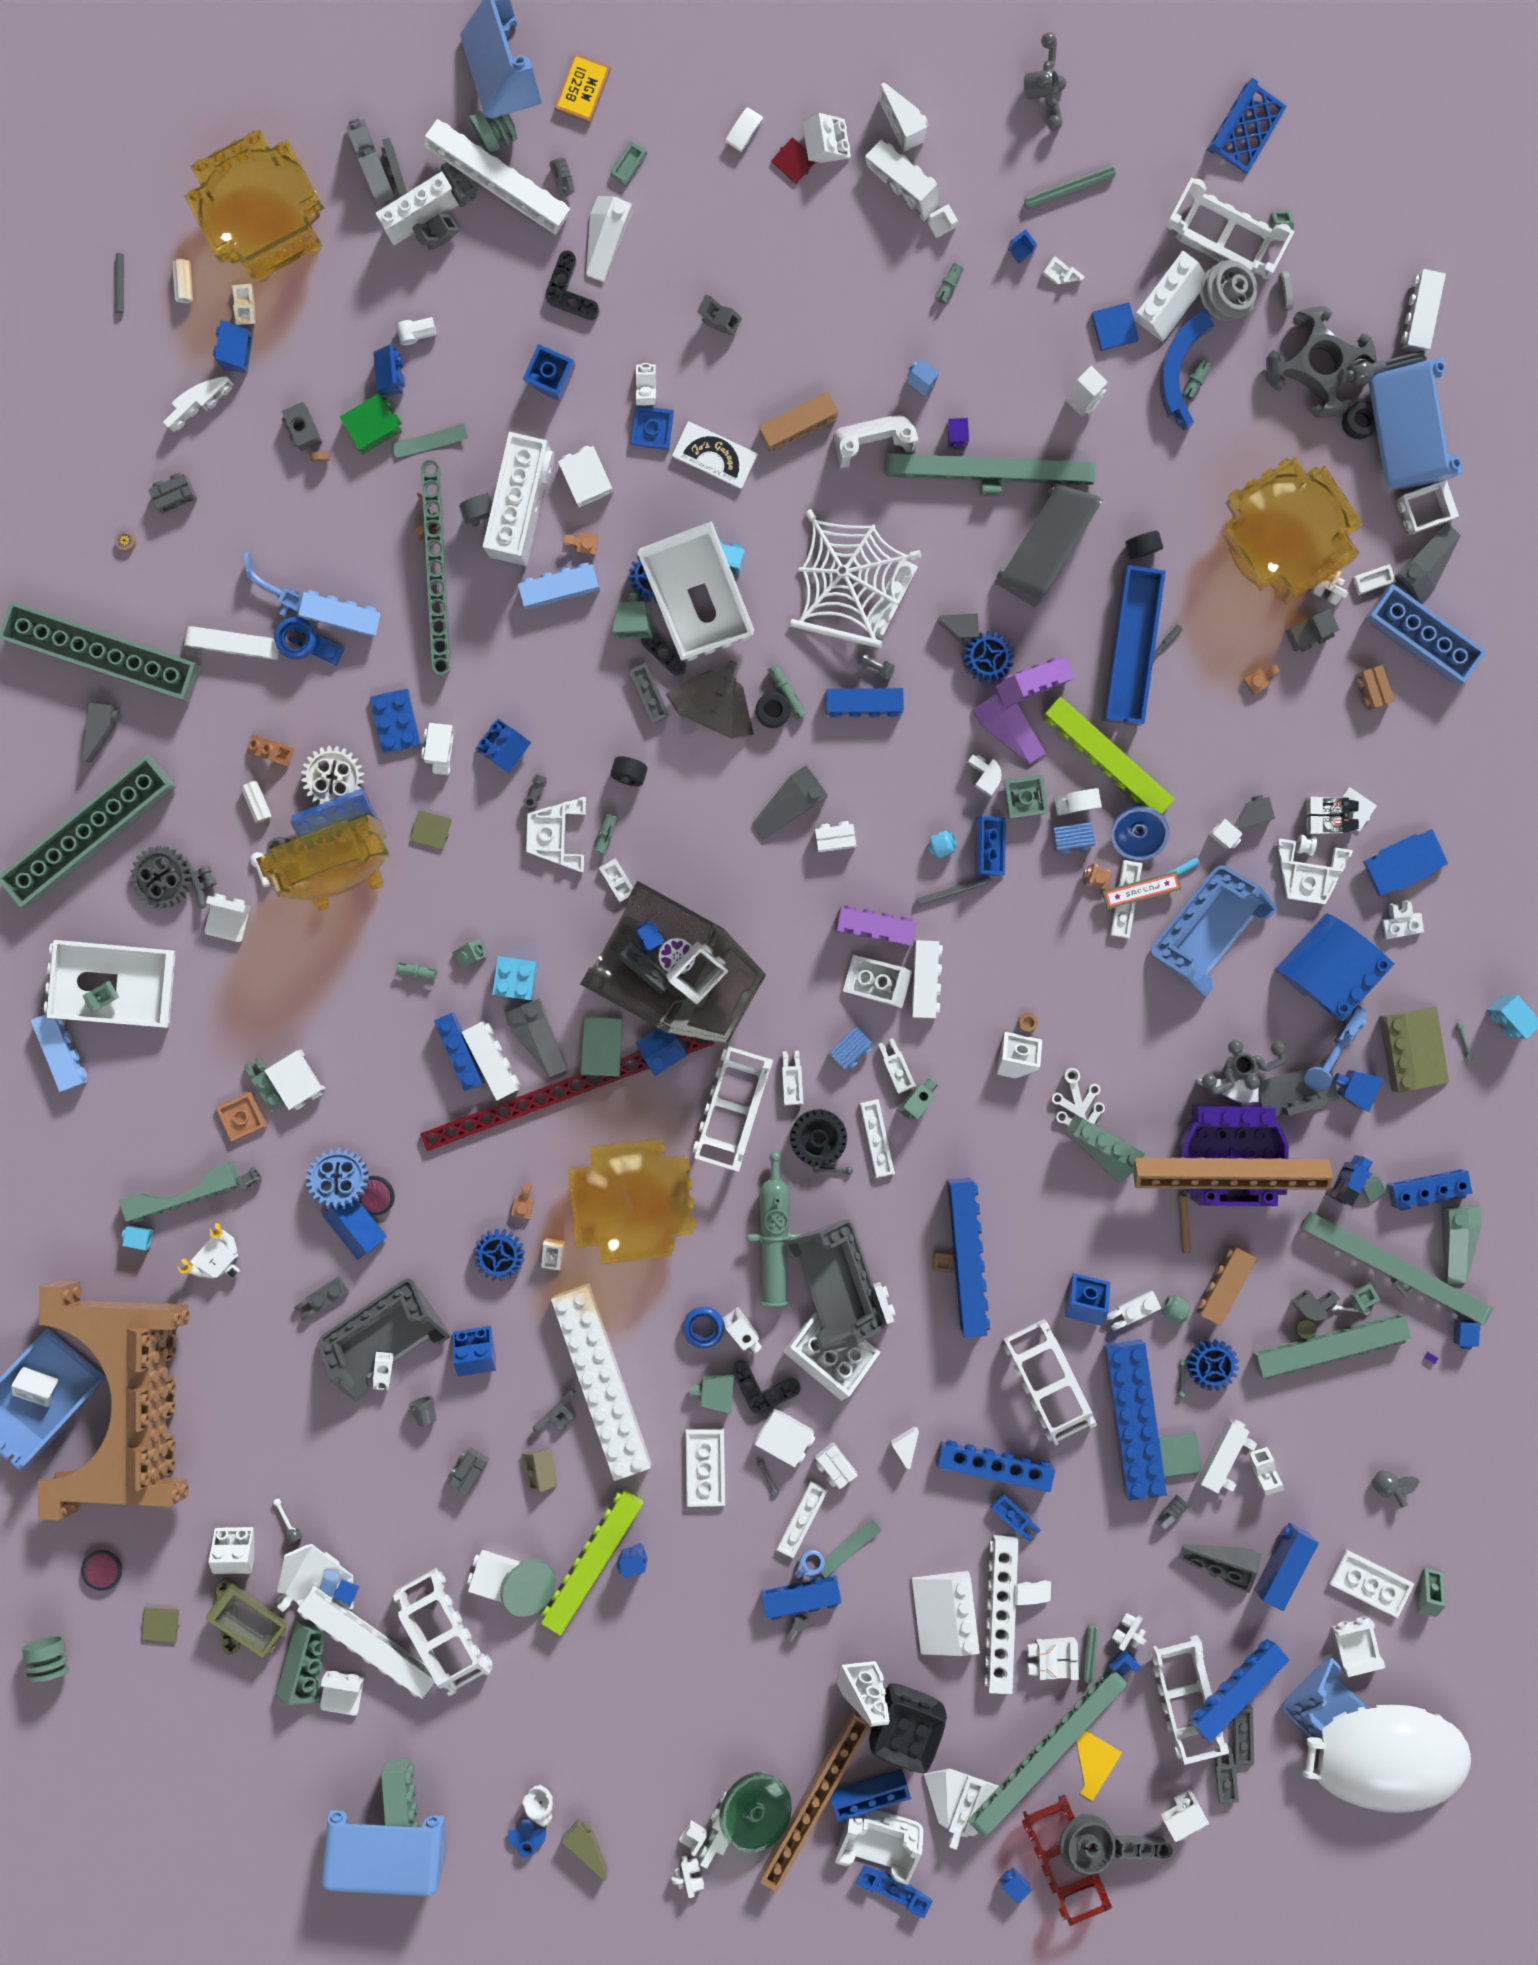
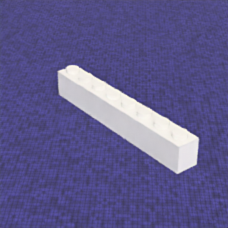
[423,119,570,235]
[297,1586,435,1699]

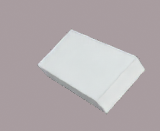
[1352,564,1396,596]

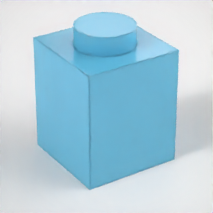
[121,1224,154,1250]

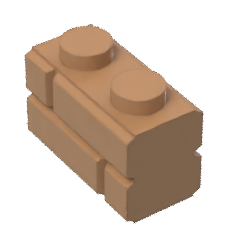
[1356,665,1395,710]

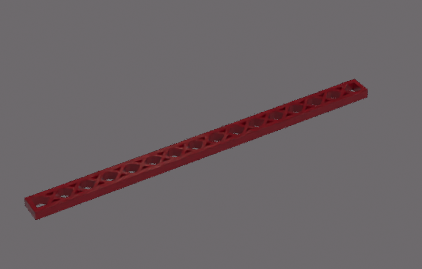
[420,1026,714,1151]

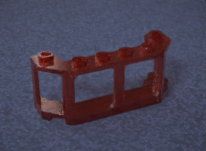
[1022,1794,1112,1926]

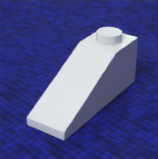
[1197,1078,1259,1106]

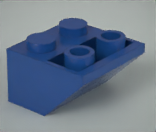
[213,320,253,373]
[373,344,406,396]
[475,718,531,773]
[453,1326,496,1377]

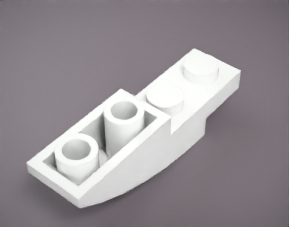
[163,376,234,432]
[699,1787,735,1868]

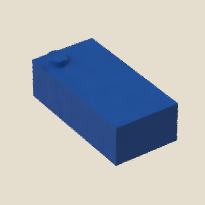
[1254,1523,1319,1612]

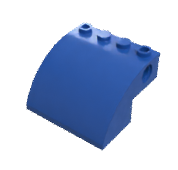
[1275,913,1395,1021]

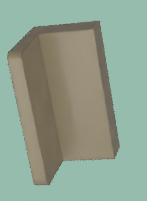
[521,1448,557,1493]

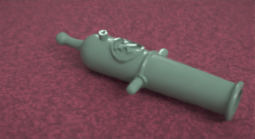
[746,1152,802,1307]

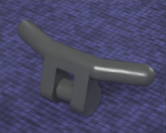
[181,856,217,909]
[533,1389,576,1432]

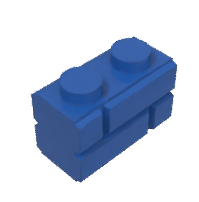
[635,920,664,954]
[616,1543,648,1578]

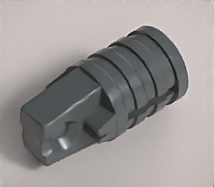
[549,158,575,197]
[1157,1494,1190,1529]

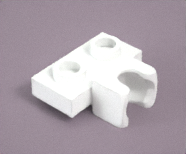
[1382,900,1424,939]

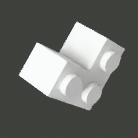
[1161,1789,1209,1842]

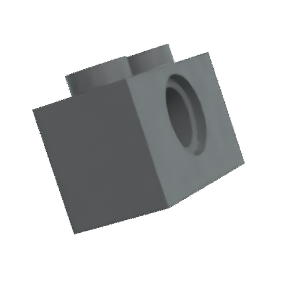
[282,402,322,451]

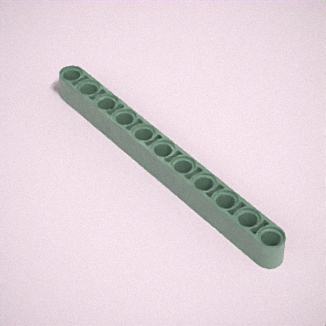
[886,454,1095,485]
[421,460,451,675]
[1301,1211,1493,1325]
[969,1668,1127,1837]

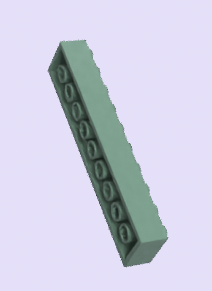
[0,601,201,702]
[0,755,177,909]

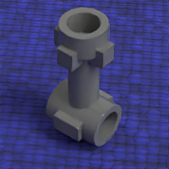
[858,653,895,680]
[523,774,547,811]

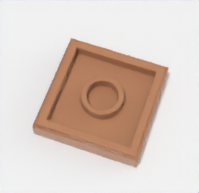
[215,1091,267,1142]

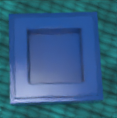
[333,1578,359,1605]

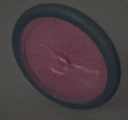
[358,1176,395,1215]
[81,1550,122,1591]

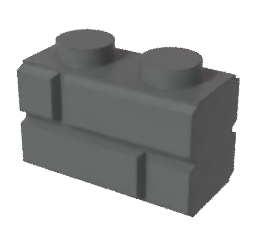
[148,473,197,514]
[447,1448,489,1495]

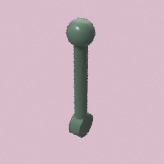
[1456,1022,1474,1060]
[1178,1358,1188,1399]

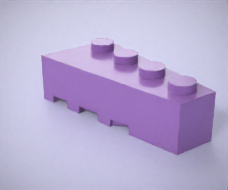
[996,656,1075,707]
[836,905,916,946]

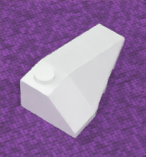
[586,196,633,283]
[836,1661,889,1727]

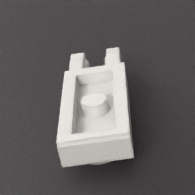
[878,1038,916,1094]
[782,1051,803,1105]
[1106,1291,1162,1331]

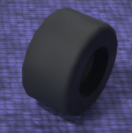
[1342,401,1376,440]
[1125,530,1163,559]
[756,692,790,728]
[610,756,648,786]

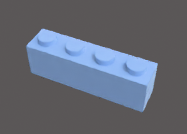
[518,563,600,609]
[297,590,381,637]
[31,1014,87,1092]

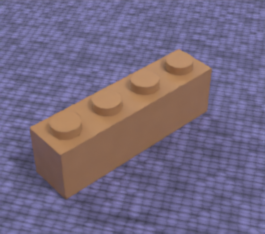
[759,392,838,451]
[1197,1245,1257,1326]

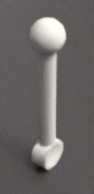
[1331,1305,1370,1315]

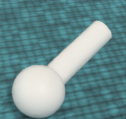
[250,852,270,887]

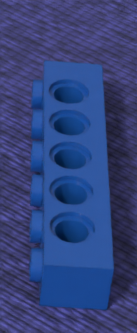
[936,1440,1055,1492]

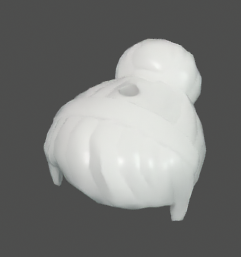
[522,1785,553,1827]

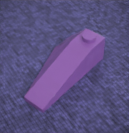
[972,692,1046,764]

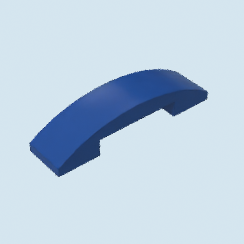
[855,1865,933,1919]

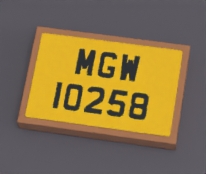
[554,53,611,124]

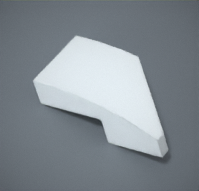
[1042,256,1084,285]

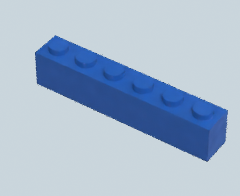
[1188,1639,1290,1742]

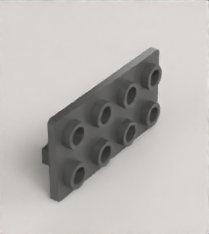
[1258,1063,1339,1116]

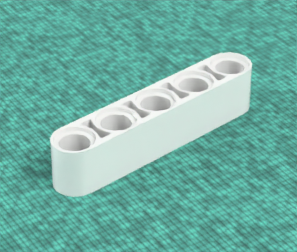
[184,626,279,660]

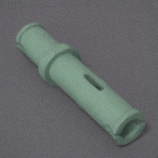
[767,664,807,720]

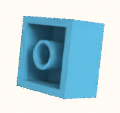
[492,956,538,1000]
[1487,994,1538,1039]

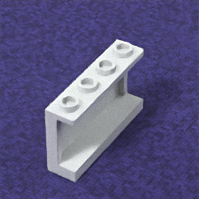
[376,172,458,245]

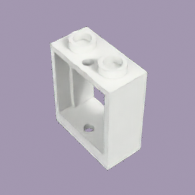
[1397,480,1459,535]
[666,941,728,1004]

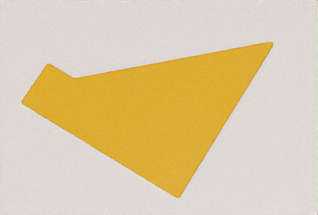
[1076,1730,1122,1801]

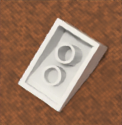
[879,82,928,152]
[843,955,912,1008]

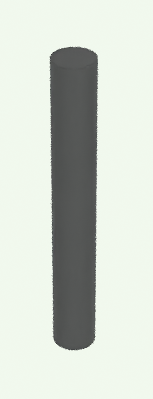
[116,253,124,313]

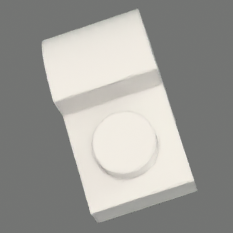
[967,755,1001,797]
[1054,788,1102,816]
[1249,1447,1284,1496]

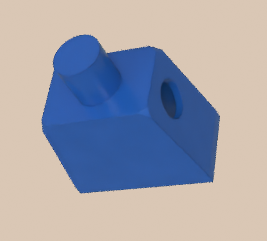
[1333,1070,1384,1112]

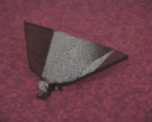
[666,661,754,739]

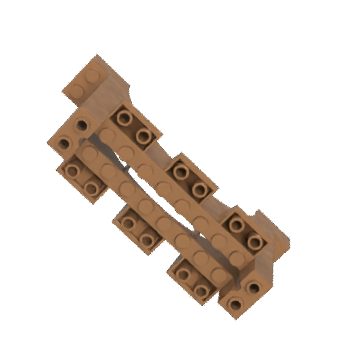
[38,1281,190,1521]

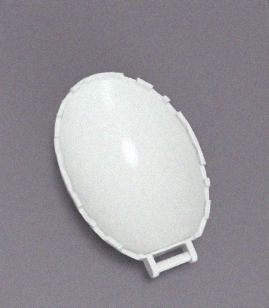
[1303,1705,1471,1813]

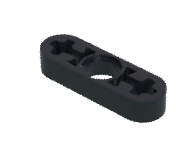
[641,631,686,676]

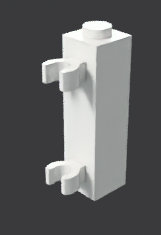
[1197,1419,1257,1493]

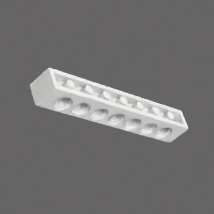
[984,1535,1018,1694]

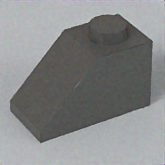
[938,613,979,643]
[1234,795,1275,829]

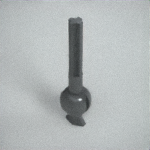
[1337,351,1427,387]

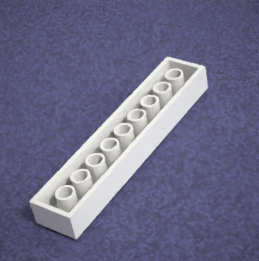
[551,1283,651,1481]

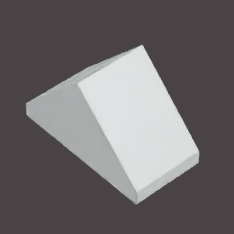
[541,1238,565,1271]
[891,1427,919,1469]

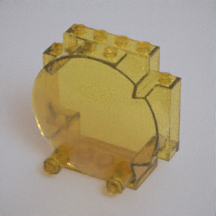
[184,129,325,282]
[1222,457,1363,605]
[256,815,390,911]
[568,1138,696,1264]

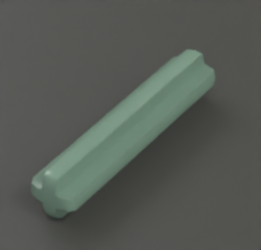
[1083,1625,1099,1683]

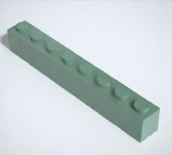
[1253,1313,1411,1379]

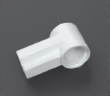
[396,317,437,346]

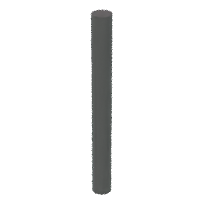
[916,876,991,906]

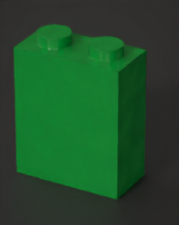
[340,393,402,455]

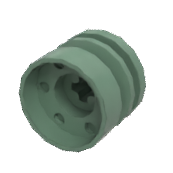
[469,110,518,155]
[22,1636,69,1683]

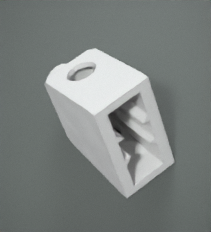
[723,1307,762,1354]

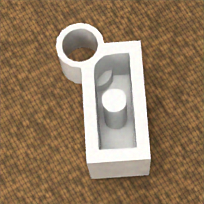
[421,723,454,776]

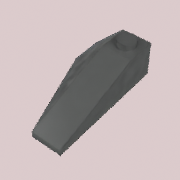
[1394,522,1461,604]
[753,766,828,839]
[504,999,568,1077]
[1179,1544,1262,1593]

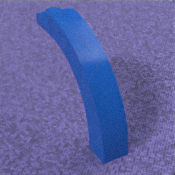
[1160,309,1215,431]

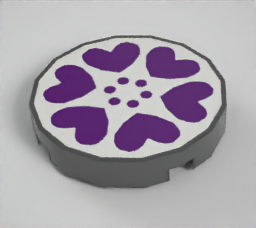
[658,936,696,975]

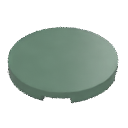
[500,1559,556,1617]

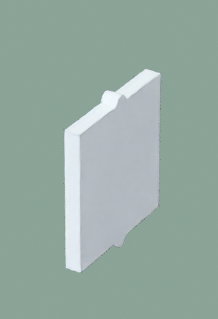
[1342,787,1377,832]

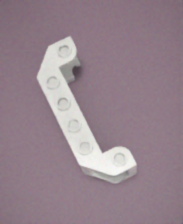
[1166,177,1295,279]
[692,1046,773,1172]
[1003,1319,1097,1445]
[393,1568,493,1696]
[1151,1635,1229,1765]

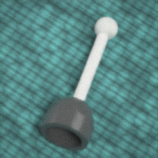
[273,1499,303,1544]

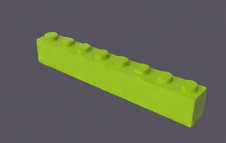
[1043,696,1175,814]
[541,1489,643,1636]

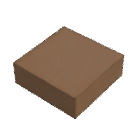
[933,1251,954,1273]

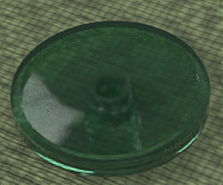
[719,1772,792,1853]

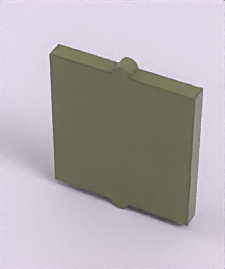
[410,810,452,850]
[141,1607,180,1642]

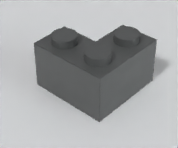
[1285,609,1340,652]

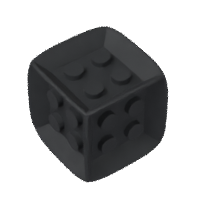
[869,1683,947,1773]

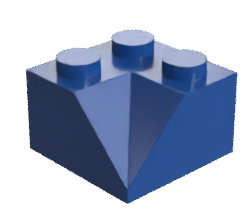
[523,344,576,401]

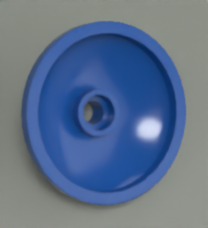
[1111,806,1169,860]

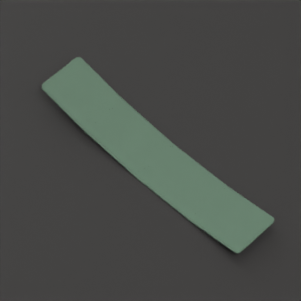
[392,424,467,458]
[816,1520,882,1578]

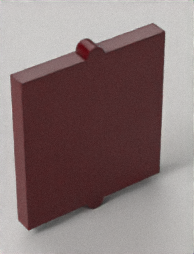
[771,137,816,184]

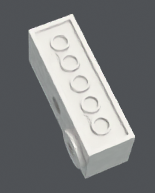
[483,432,555,566]

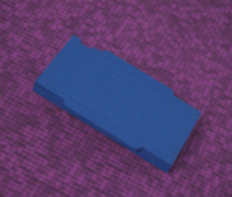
[1362,829,1448,896]

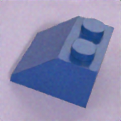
[636,1023,688,1076]
[1065,1273,1110,1326]

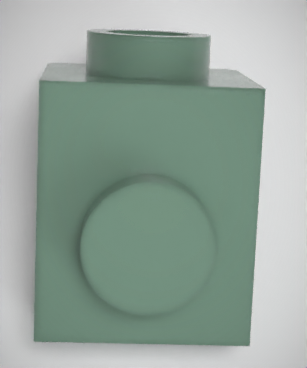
[452,939,487,969]
[83,981,119,1012]
[1349,1283,1380,1313]

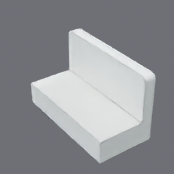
[11,1367,58,1408]

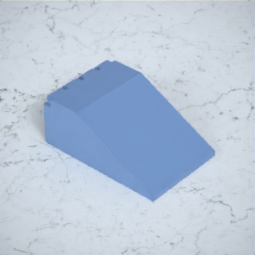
[0,1328,106,1473]

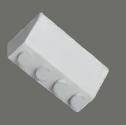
[1134,251,1205,342]

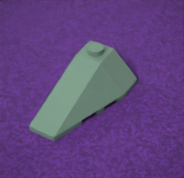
[1441,1205,1482,1284]

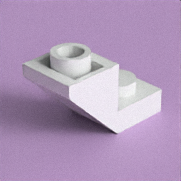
[636,363,656,405]

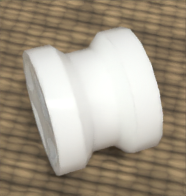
[1296,834,1317,856]

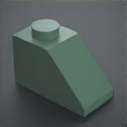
[1417,1568,1446,1617]

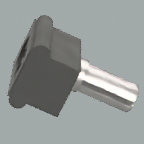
[786,1614,808,1642]

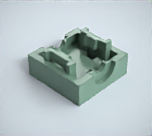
[1003,775,1048,819]

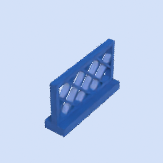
[1206,77,1287,174]

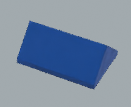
[975,816,1006,875]
[322,1200,387,1260]

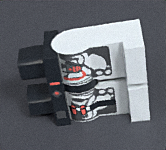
[1306,797,1359,835]

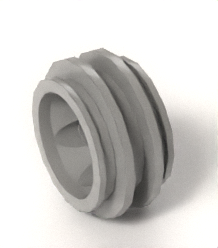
[1200,260,1258,322]

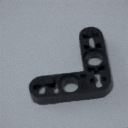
[545,250,599,320]
[733,1360,801,1413]

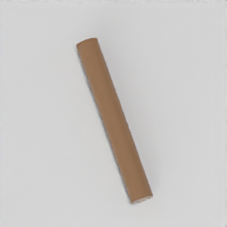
[1179,1195,1190,1253]

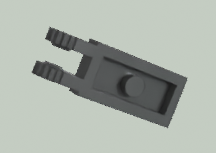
[294,1276,349,1321]
[1214,1747,1239,1804]

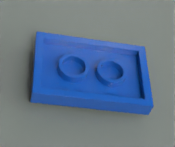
[370,689,421,754]

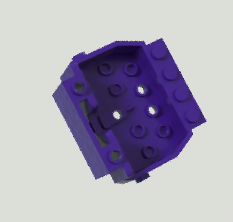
[1179,1104,1289,1206]

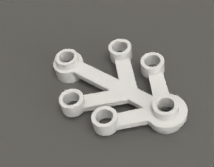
[1051,1068,1105,1125]

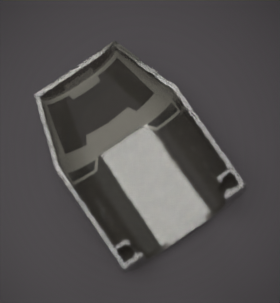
[580,881,766,1044]

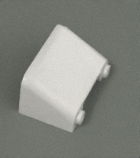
[834,414,918,469]
[835,1810,923,1885]

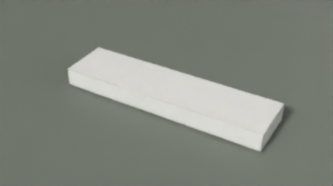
[1110,860,1143,939]
[860,1099,895,1178]
[776,1481,828,1558]

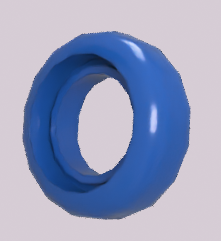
[274,617,318,660]
[683,1306,724,1349]

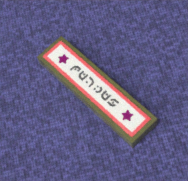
[1102,871,1182,910]

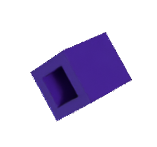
[947,418,969,449]

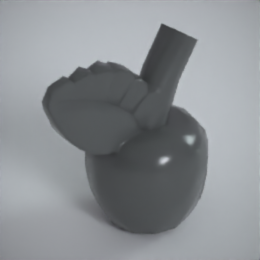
[1372,1470,1420,1508]

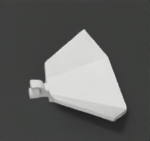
[277,1544,353,1612]
[924,1768,999,1850]

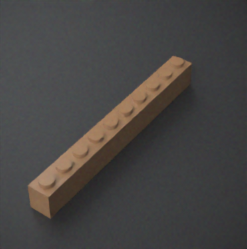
[1132,1157,1333,1190]
[760,1708,871,1892]

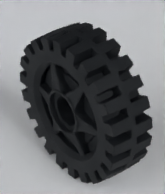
[790,1109,847,1167]

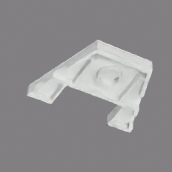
[526,797,586,872]
[1277,839,1353,904]

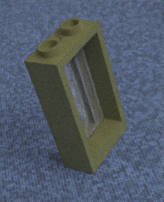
[206,1582,288,1658]

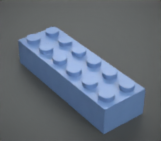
[1364,584,1487,686]

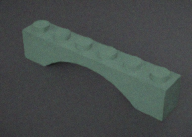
[119,1162,238,1223]

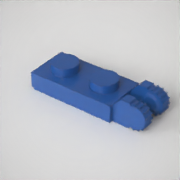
[288,628,345,666]
[990,1493,1041,1542]

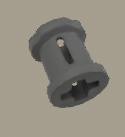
[236,1167,262,1192]

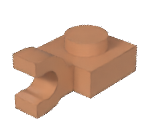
[564,532,598,556]
[1243,665,1280,695]
[511,1183,534,1219]

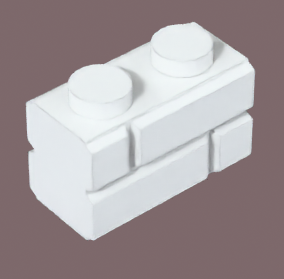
[815,821,856,853]
[815,1442,857,1489]

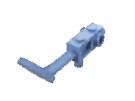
[244,552,301,618]
[1304,1006,1367,1091]

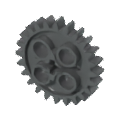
[130,846,193,909]

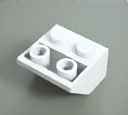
[802,113,851,163]
[209,1527,254,1574]

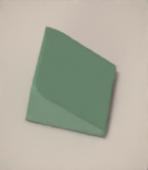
[1271,211,1294,230]
[981,481,1002,496]
[1362,1176,1386,1202]

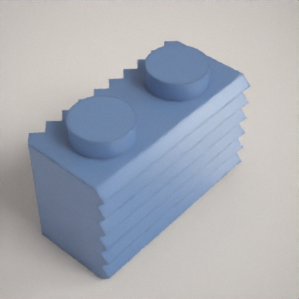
[907,359,939,397]
[1052,822,1095,854]
[829,1027,873,1070]

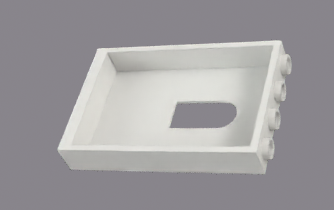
[637,521,754,661]
[44,940,176,1028]

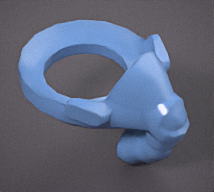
[795,1550,825,1578]

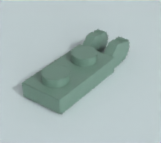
[244,1057,285,1112]

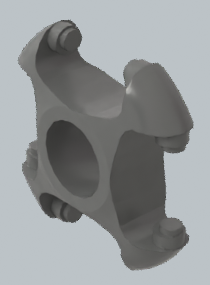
[1266,306,1377,418]

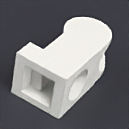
[373,1352,393,1391]

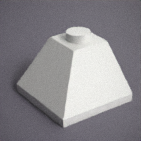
[997,1032,1042,1078]

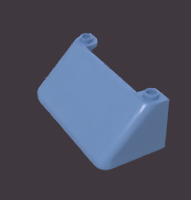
[460,0,542,118]
[1369,358,1463,489]
[1151,865,1277,998]
[1282,1657,1369,1738]
[322,1810,448,1896]

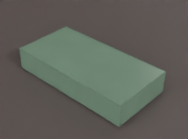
[610,141,647,186]

